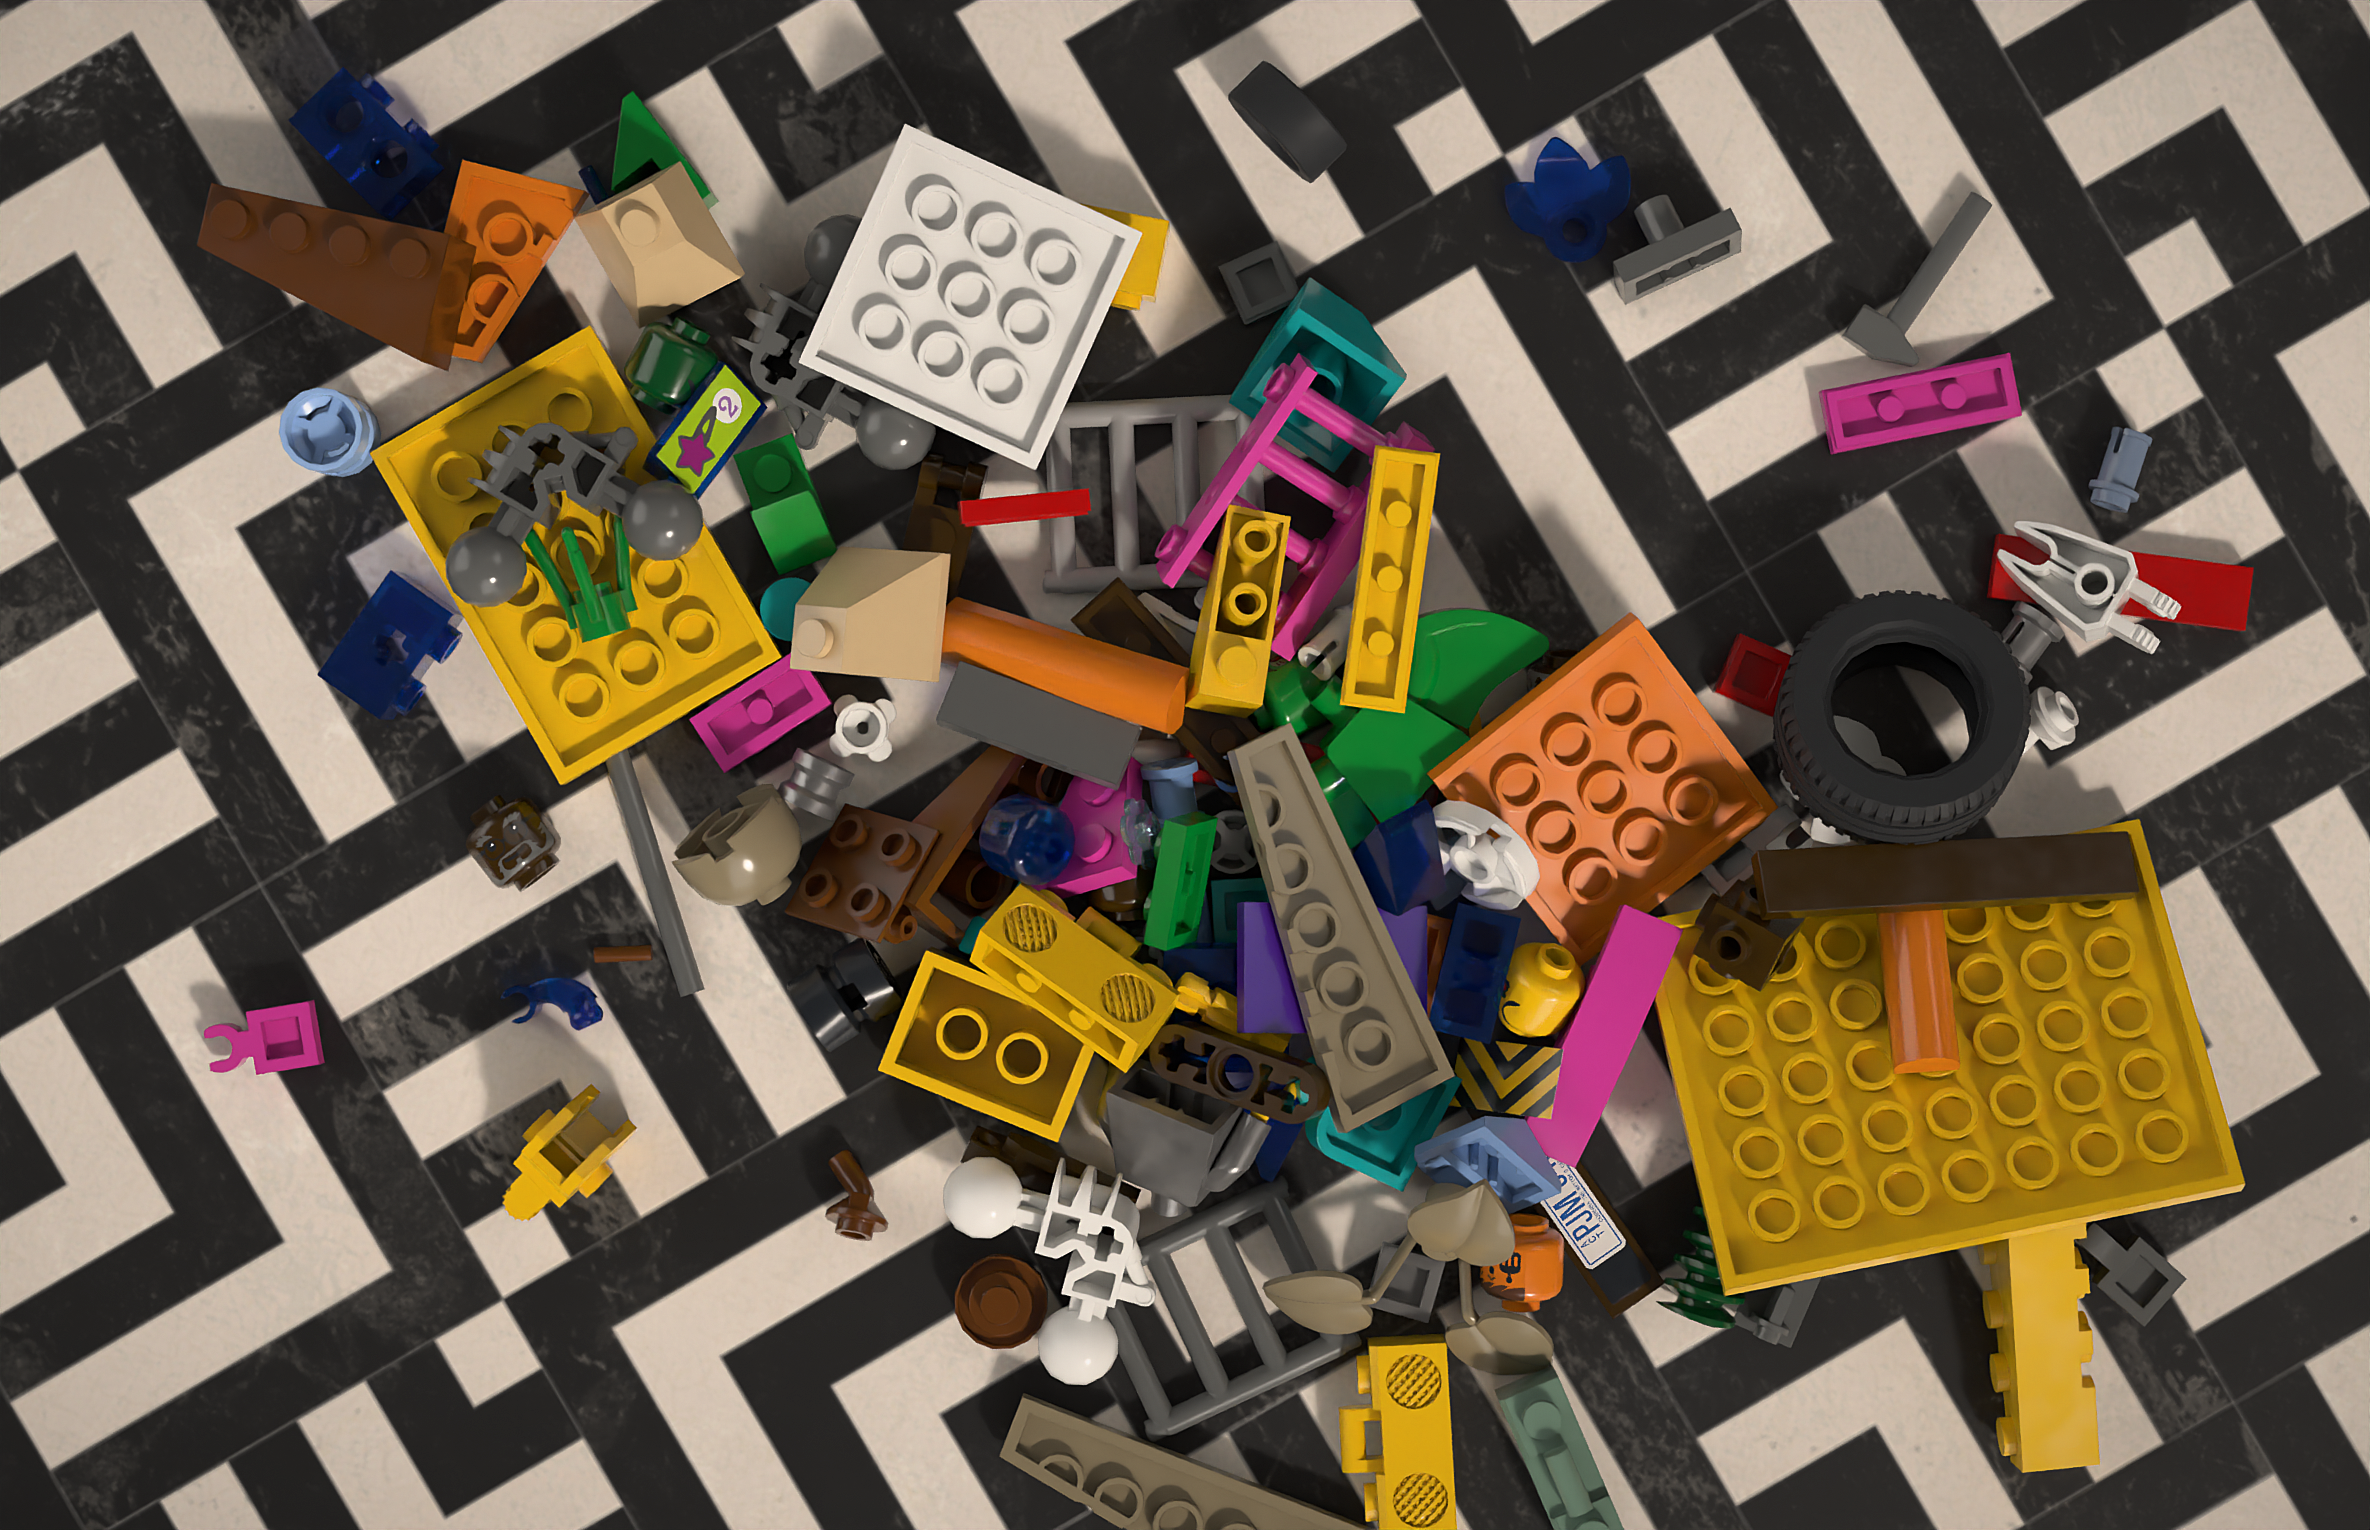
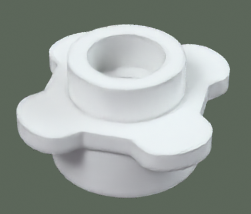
[829,695,897,762]

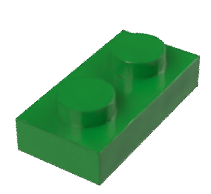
[1143,811,1218,951]

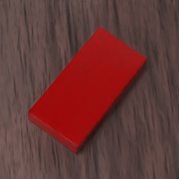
[957,488,1091,527]

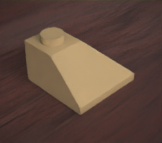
[574,161,745,329]
[790,546,951,683]

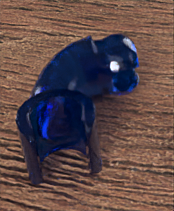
[501,977,603,1031]

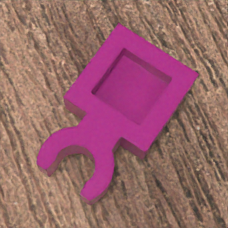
[204,1000,325,1075]

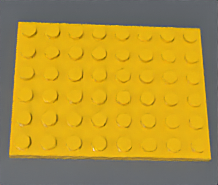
[1654,819,2245,1296]

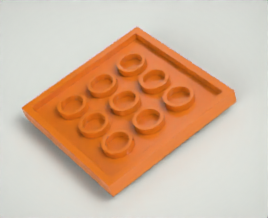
[1427,612,1779,967]

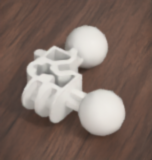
[943,1157,1157,1385]

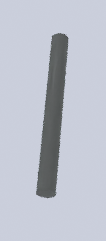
[605,748,705,997]

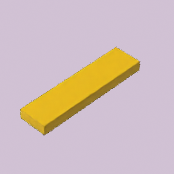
[1340,445,1440,713]

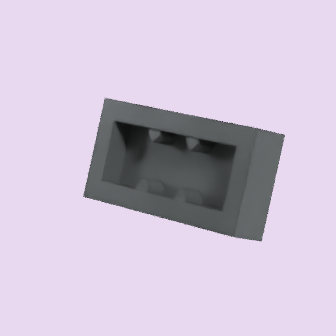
[1613,195,1742,305]

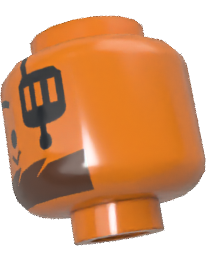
[1480,1213,1564,1312]

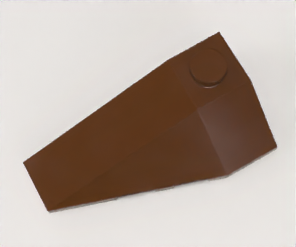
[903,745,1072,959]

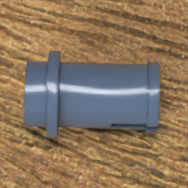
[2088,427,2152,513]

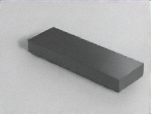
[936,661,1141,791]

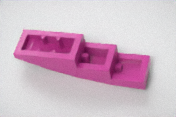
[1524,904,1683,1168]

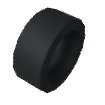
[1228,61,1347,183]

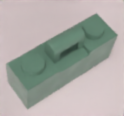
[1494,1365,1624,1530]

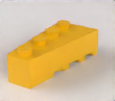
[1977,1223,2100,1473]

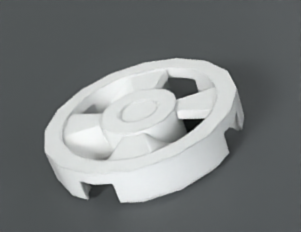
[1418,800,1540,910]

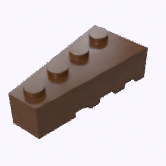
[197,183,477,371]

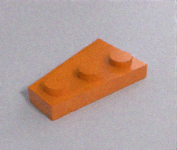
[444,160,590,364]

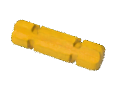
[1174,972,1292,1053]

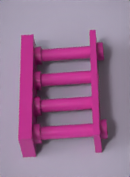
[1155,353,1435,661]

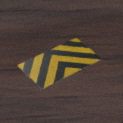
[1449,1037,1564,1119]

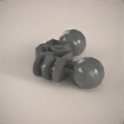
[731,214,936,470]
[445,423,703,607]

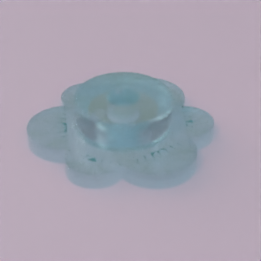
[1120,798,1161,870]

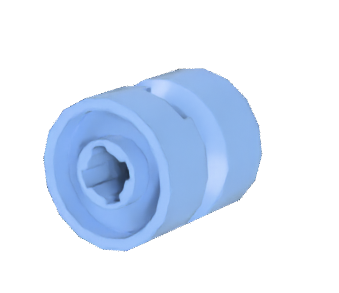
[279,387,381,477]

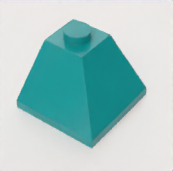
[1229,278,1407,473]

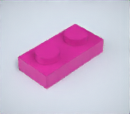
[689,653,833,773]

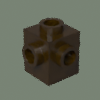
[1692,879,1806,992]

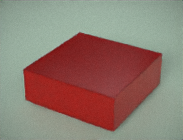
[1712,633,1792,717]

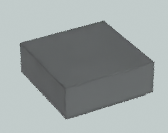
[1219,241,1299,327]

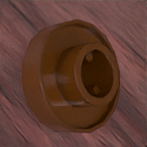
[955,1254,1048,1349]

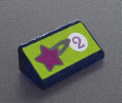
[642,359,768,501]

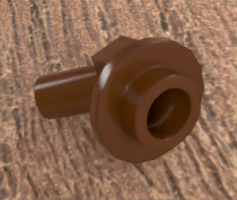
[825,1149,889,1241]

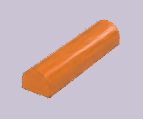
[941,597,1190,734]
[1876,910,1960,1074]

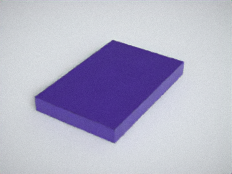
[1237,902,1427,1034]

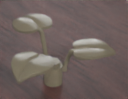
[1262,1179,1554,1375]

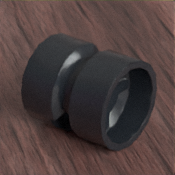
[786,937,906,1052]

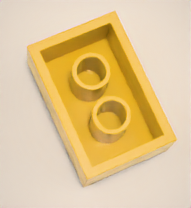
[878,946,1095,1143]

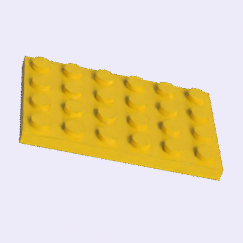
[370,325,784,785]

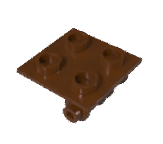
[784,803,941,944]

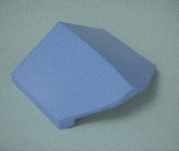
[1414,1116,1562,1214]

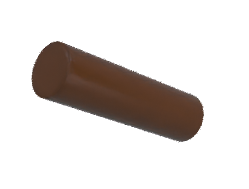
[594,945,653,963]

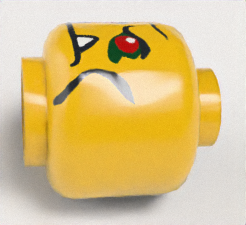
[1491,942,1586,1038]

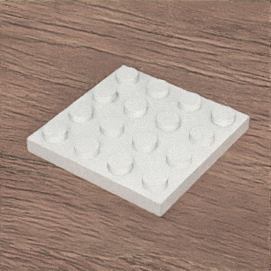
[799,124,1143,470]

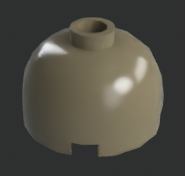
[672,784,802,906]

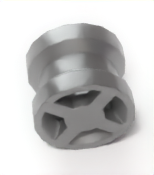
[777,748,854,821]
[1210,809,1258,874]

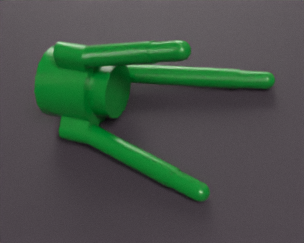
[524,514,638,643]

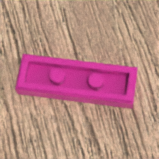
[1818,353,2022,454]

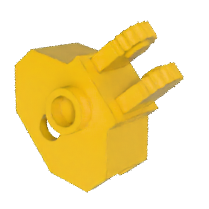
[502,1084,637,1222]

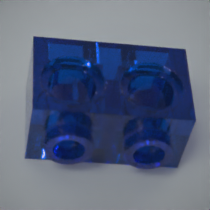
[288,67,445,221]

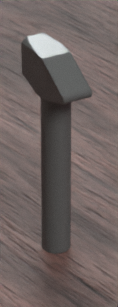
[1841,192,1992,367]

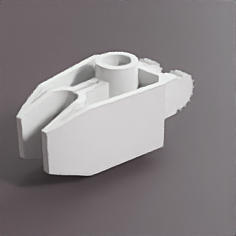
[1997,521,2182,654]

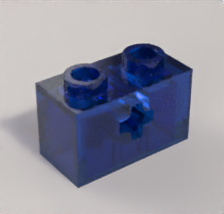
[317,570,464,720]
[1428,900,1521,1044]

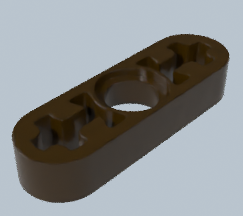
[1149,1021,1331,1124]

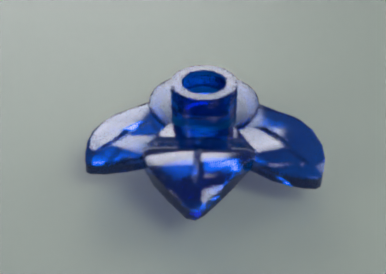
[1505,137,1631,263]

